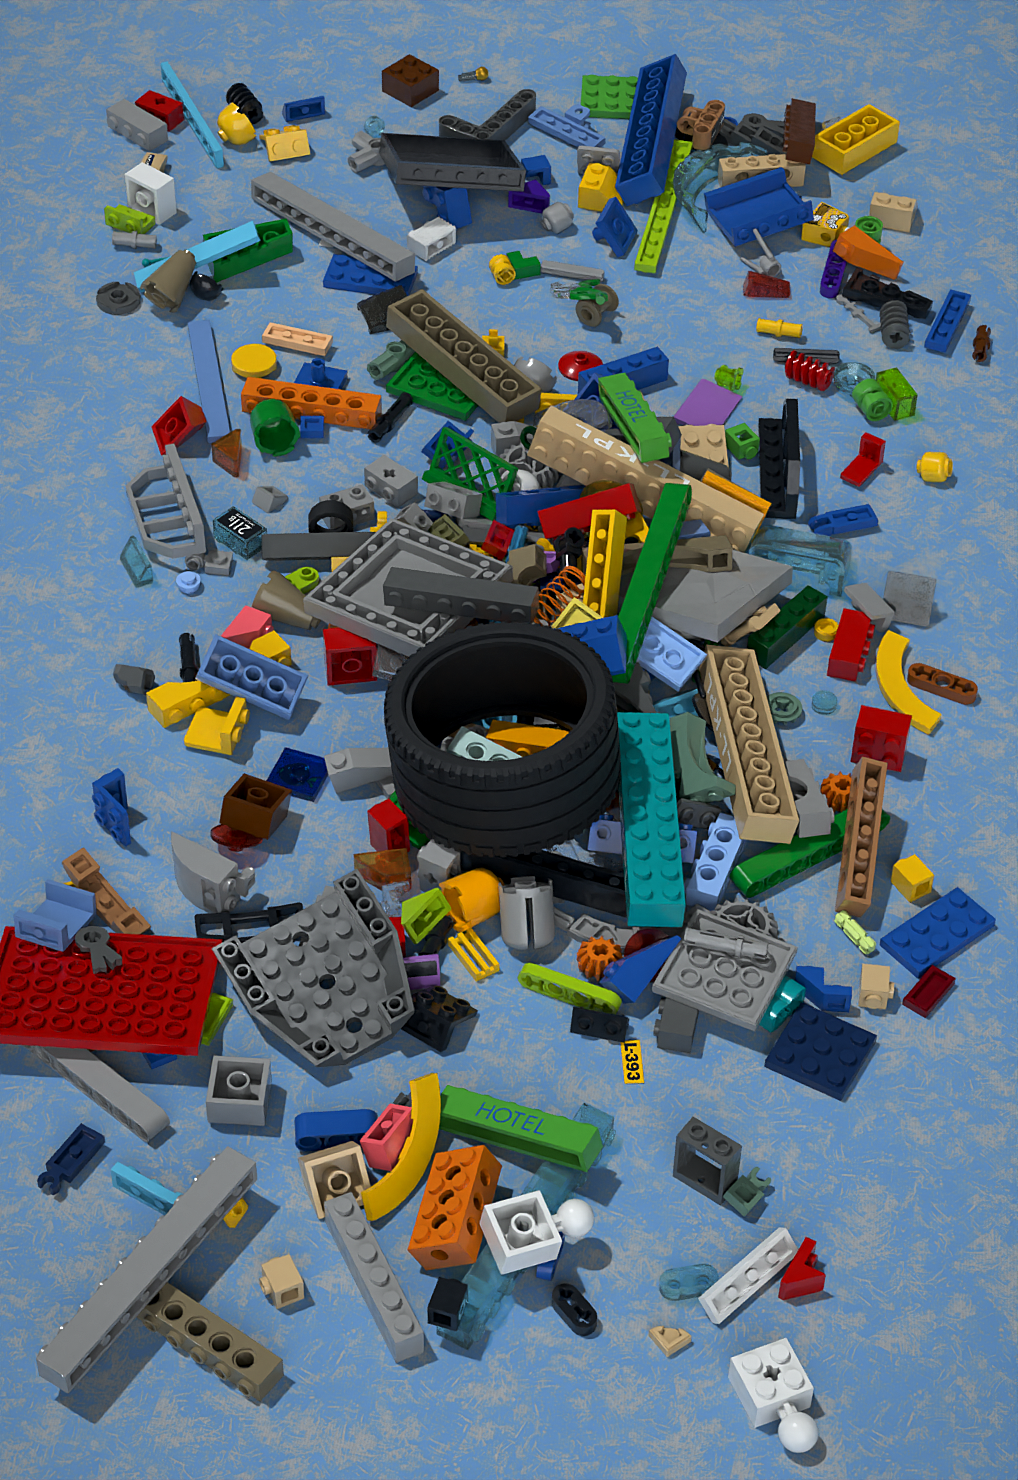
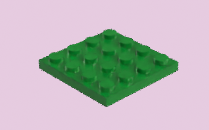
[386,352,479,421]

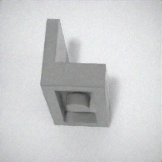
[843,583,895,633]

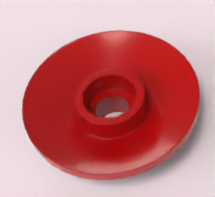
[558,351,603,381]

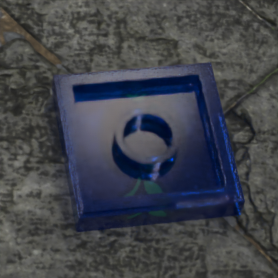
[266,747,329,802]

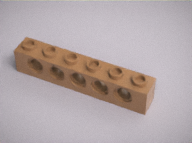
[835,757,887,918]

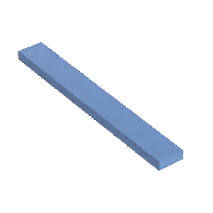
[187,320,231,444]

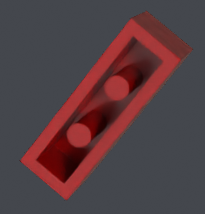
[827,608,875,682]

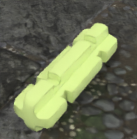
[834,910,876,954]

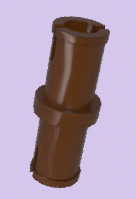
[972,325,991,362]

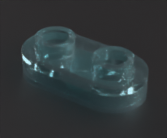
[659,1264,719,1301]

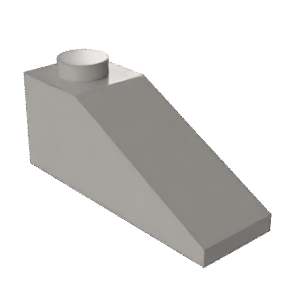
[491,421,537,457]
[324,748,393,794]

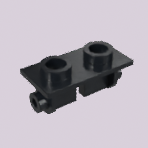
[570,1007,630,1043]

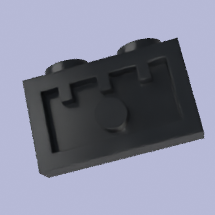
[401,986,478,1052]

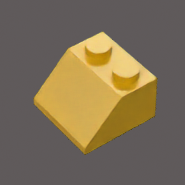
[578,162,624,212]

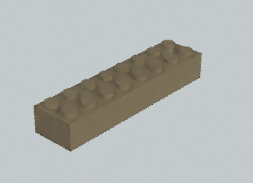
[386,289,542,423]

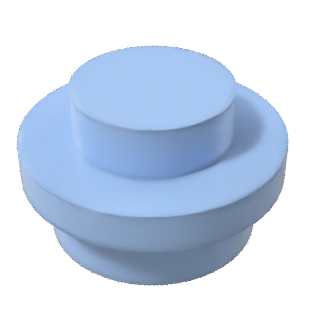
[176,571,201,594]

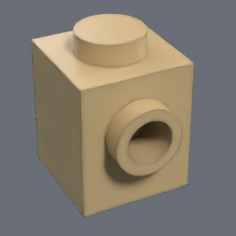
[858,963,894,1009]
[259,1254,304,1309]

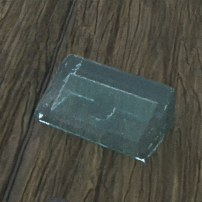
[120,535,153,588]

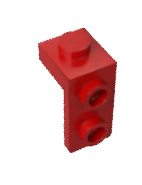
[840,432,886,487]

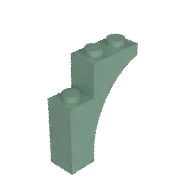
[670,712,736,803]

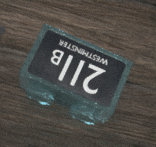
[213,506,267,560]

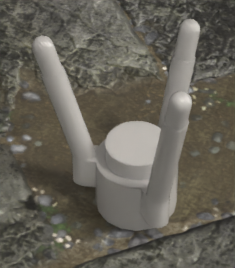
[740,229,781,277]

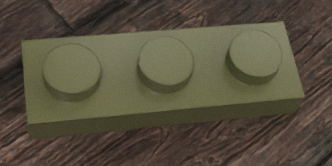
[428,514,470,547]

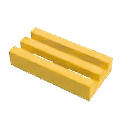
[448,928,500,982]

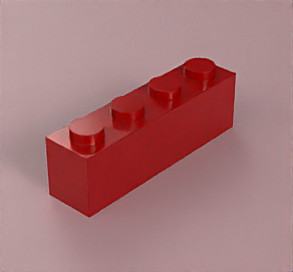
[537,483,642,542]

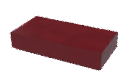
[902,965,956,1018]

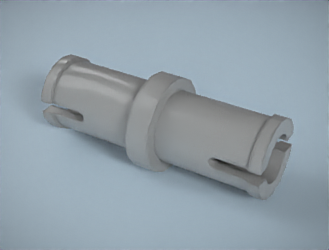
[112,231,157,249]

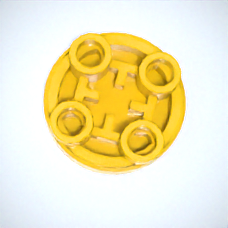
[231,344,277,379]

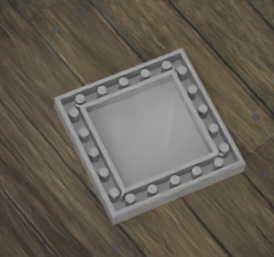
[303,518,513,657]
[617,550,793,642]

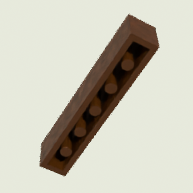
[782,98,816,165]

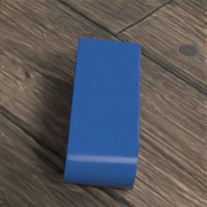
[294,1109,378,1151]

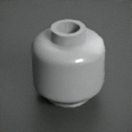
[541,202,574,234]

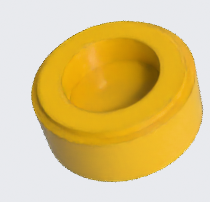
[814,618,839,642]

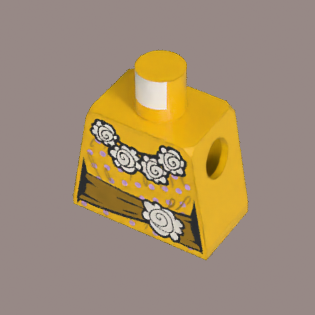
[801,202,849,247]

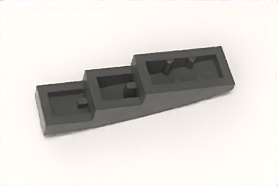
[719,118,786,156]

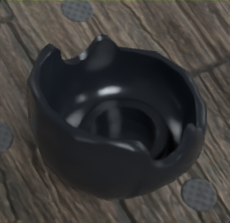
[190,271,224,301]

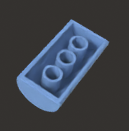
[195,634,308,721]

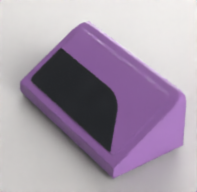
[403,954,440,990]

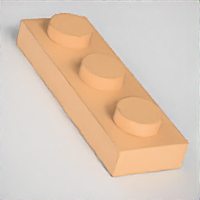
[262,322,333,356]

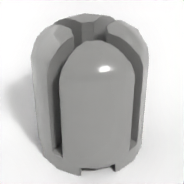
[498,876,555,950]

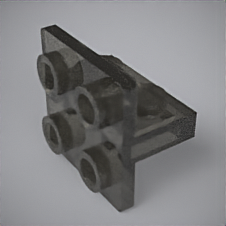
[883,571,937,627]

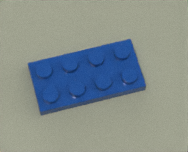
[323,254,418,299]
[880,887,996,978]

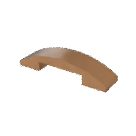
[62,847,151,935]

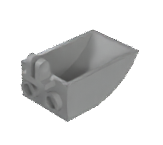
[171,831,255,913]

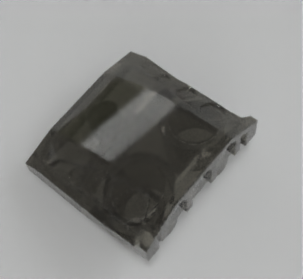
[357,285,407,334]

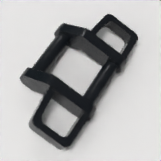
[194,902,303,943]

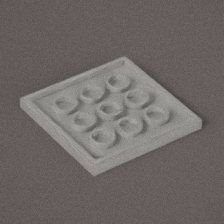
[652,908,798,1032]

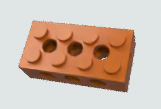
[407,1145,502,1271]

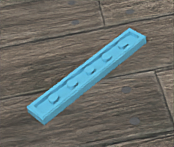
[133,221,260,292]

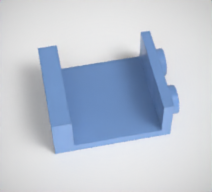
[13,879,97,952]

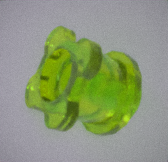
[714,365,744,391]

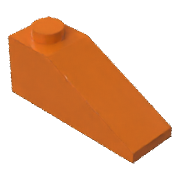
[833,225,904,280]

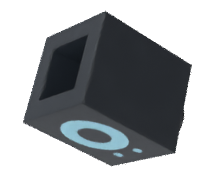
[427,1277,468,1332]

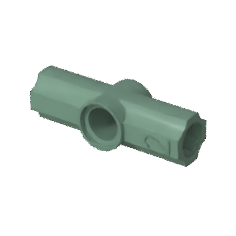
[367,340,415,381]

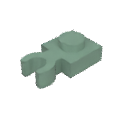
[723,1167,771,1217]

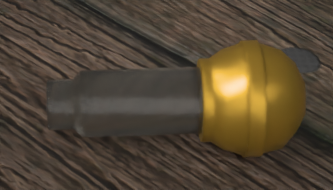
[458,66,489,82]

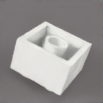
[125,162,177,225]

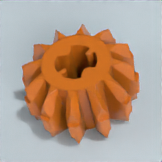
[820,771,852,813]
[576,935,623,982]

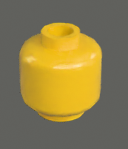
[917,452,953,482]

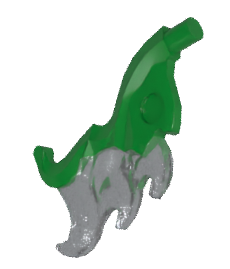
[550,279,608,305]

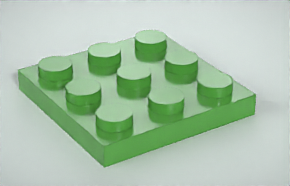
[580,74,638,119]

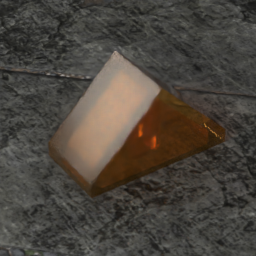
[211,429,242,477]

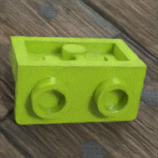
[104,204,156,234]

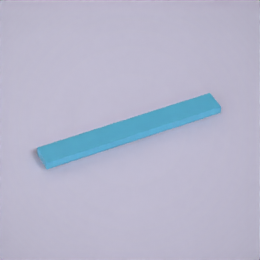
[160,61,224,168]

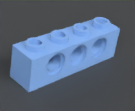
[684,813,747,911]

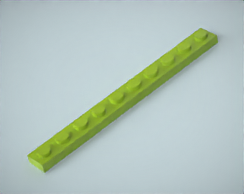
[634,139,693,273]

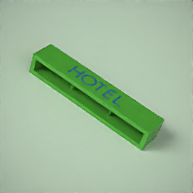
[598,373,672,463]
[439,1085,603,1172]

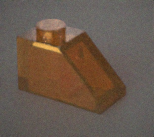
[353,848,411,892]

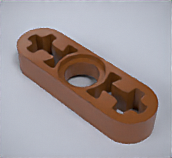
[907,663,978,705]

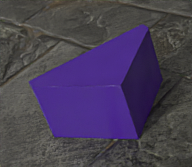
[508,179,550,214]

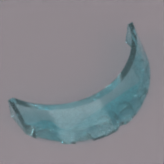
[673,142,767,233]

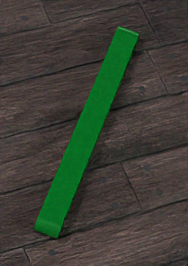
[612,483,692,684]

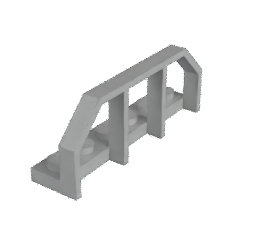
[125,444,206,559]

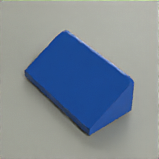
[282,96,325,122]

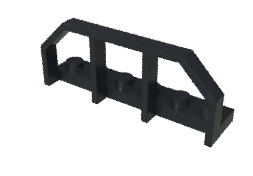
[758,399,800,519]

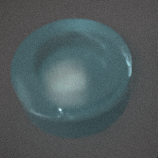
[364,116,385,138]
[811,691,837,715]

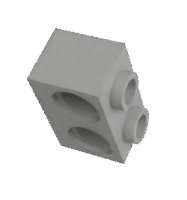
[424,482,483,519]

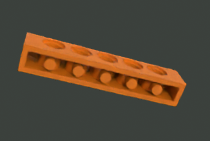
[241,377,382,429]

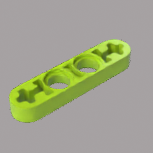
[517,963,622,1015]

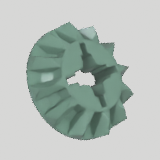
[767,692,802,725]

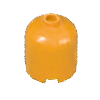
[439,868,505,932]

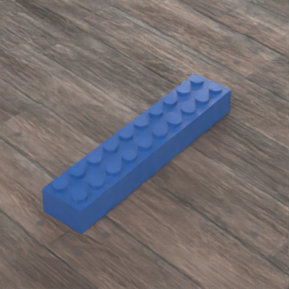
[615,54,687,206]

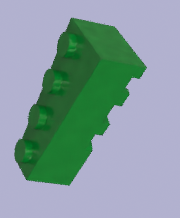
[203,218,293,283]

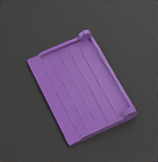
[673,379,742,426]

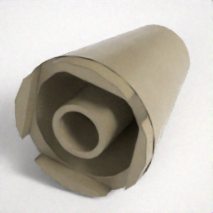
[140,250,196,313]
[252,570,321,630]

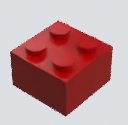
[323,628,377,686]
[850,705,912,772]

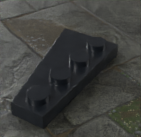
[842,267,933,319]

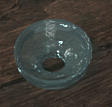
[833,362,875,397]

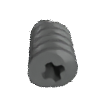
[879,300,910,349]

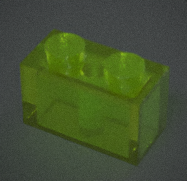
[875,367,918,421]

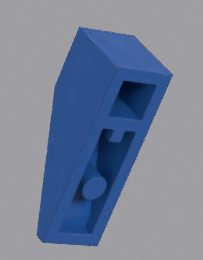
[600,935,682,1004]

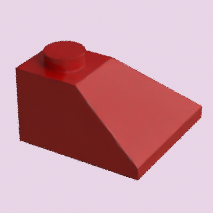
[151,396,207,456]

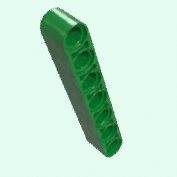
[729,808,891,898]

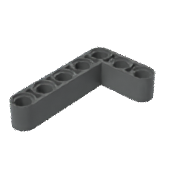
[439,89,536,140]

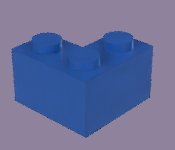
[423,186,472,229]

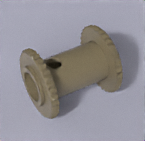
[575,284,619,327]

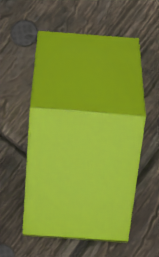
[401,888,452,944]

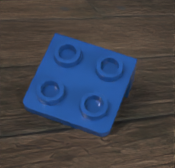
[92,768,131,846]

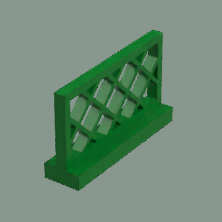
[422,427,519,521]

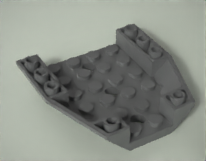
[212,869,415,1067]

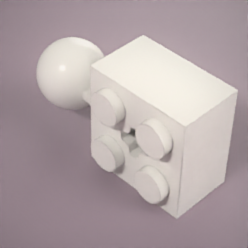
[479,1190,594,1275]
[728,1338,818,1453]

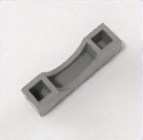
[784,759,834,838]

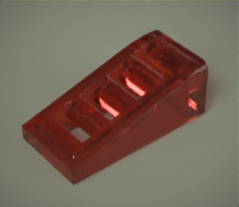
[743,271,790,298]

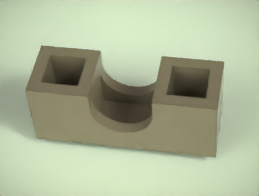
[507,544,547,620]

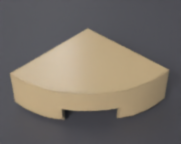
[648,1326,692,1357]

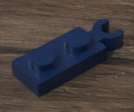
[37,1123,105,1195]

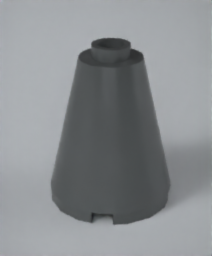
[680,449,732,481]

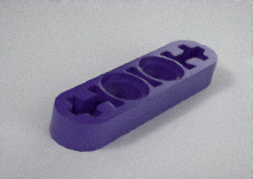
[820,239,847,298]

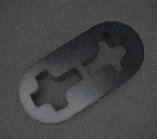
[552,1283,597,1336]

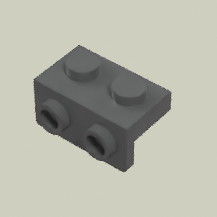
[676,798,722,830]

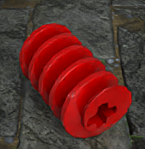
[785,350,835,391]

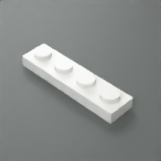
[698,1227,798,1324]

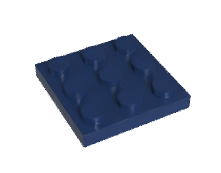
[764,1002,877,1101]

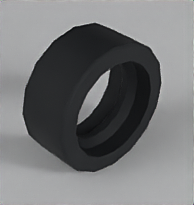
[308,500,354,533]

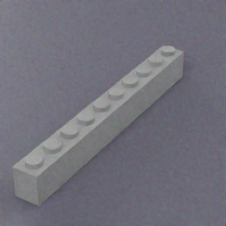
[251,172,415,282]
[36,1146,257,1394]

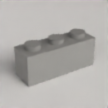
[106,99,168,151]

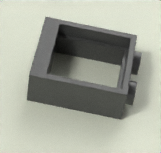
[673,1117,742,1206]

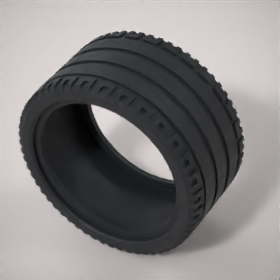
[384,621,621,857]

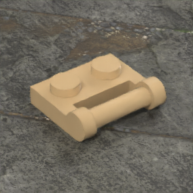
[720,603,781,647]

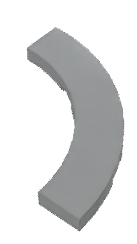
[567,904,710,954]

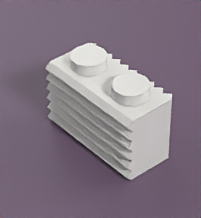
[407,217,456,261]

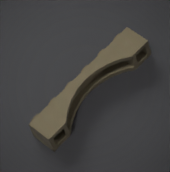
[581,535,733,576]

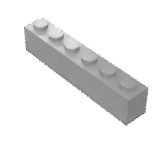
[324,1192,424,1363]

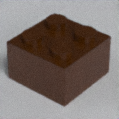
[382,54,439,107]
[219,773,292,840]

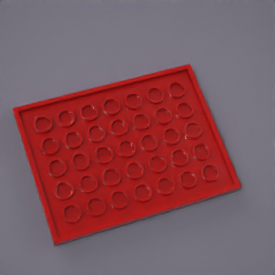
[0,926,223,1056]

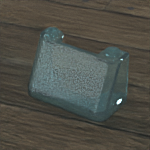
[749,525,853,597]

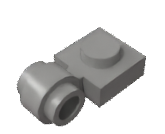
[185,550,233,576]

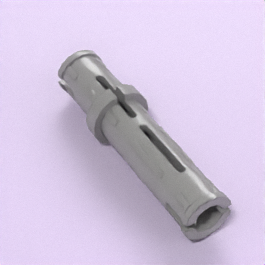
[683,927,769,960]

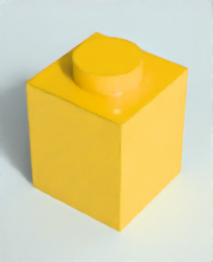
[891,854,934,903]

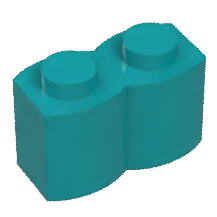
[759,975,806,1033]

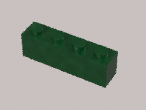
[747,585,828,669]

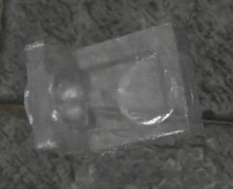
[380,881,410,917]

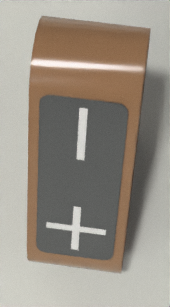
[677,100,725,150]

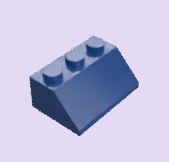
[554,615,627,676]

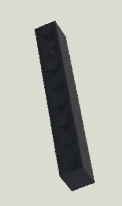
[460,850,627,918]

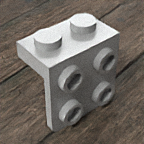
[577,146,622,174]

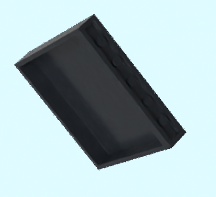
[379,133,526,192]

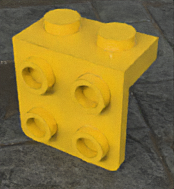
[259,125,310,161]
[184,696,250,755]

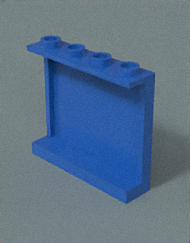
[704,167,814,247]

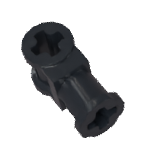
[553,527,585,580]

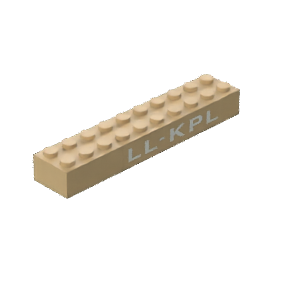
[527,406,764,553]
[698,644,799,844]

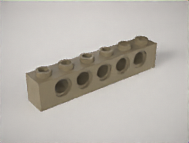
[136,1282,284,1402]

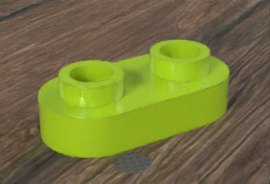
[285,567,319,594]

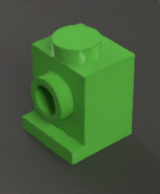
[725,423,760,460]

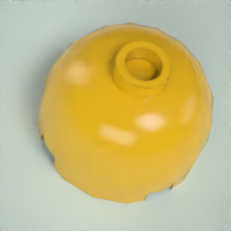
[217,103,257,145]

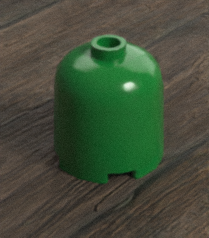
[250,399,300,457]

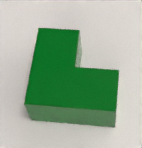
[506,251,541,280]

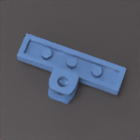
[528,104,606,148]

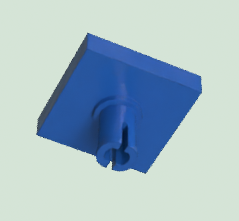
[592,197,638,257]
[294,358,348,390]

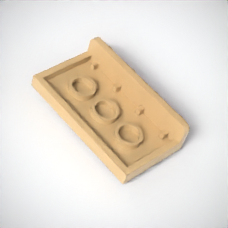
[678,424,729,469]

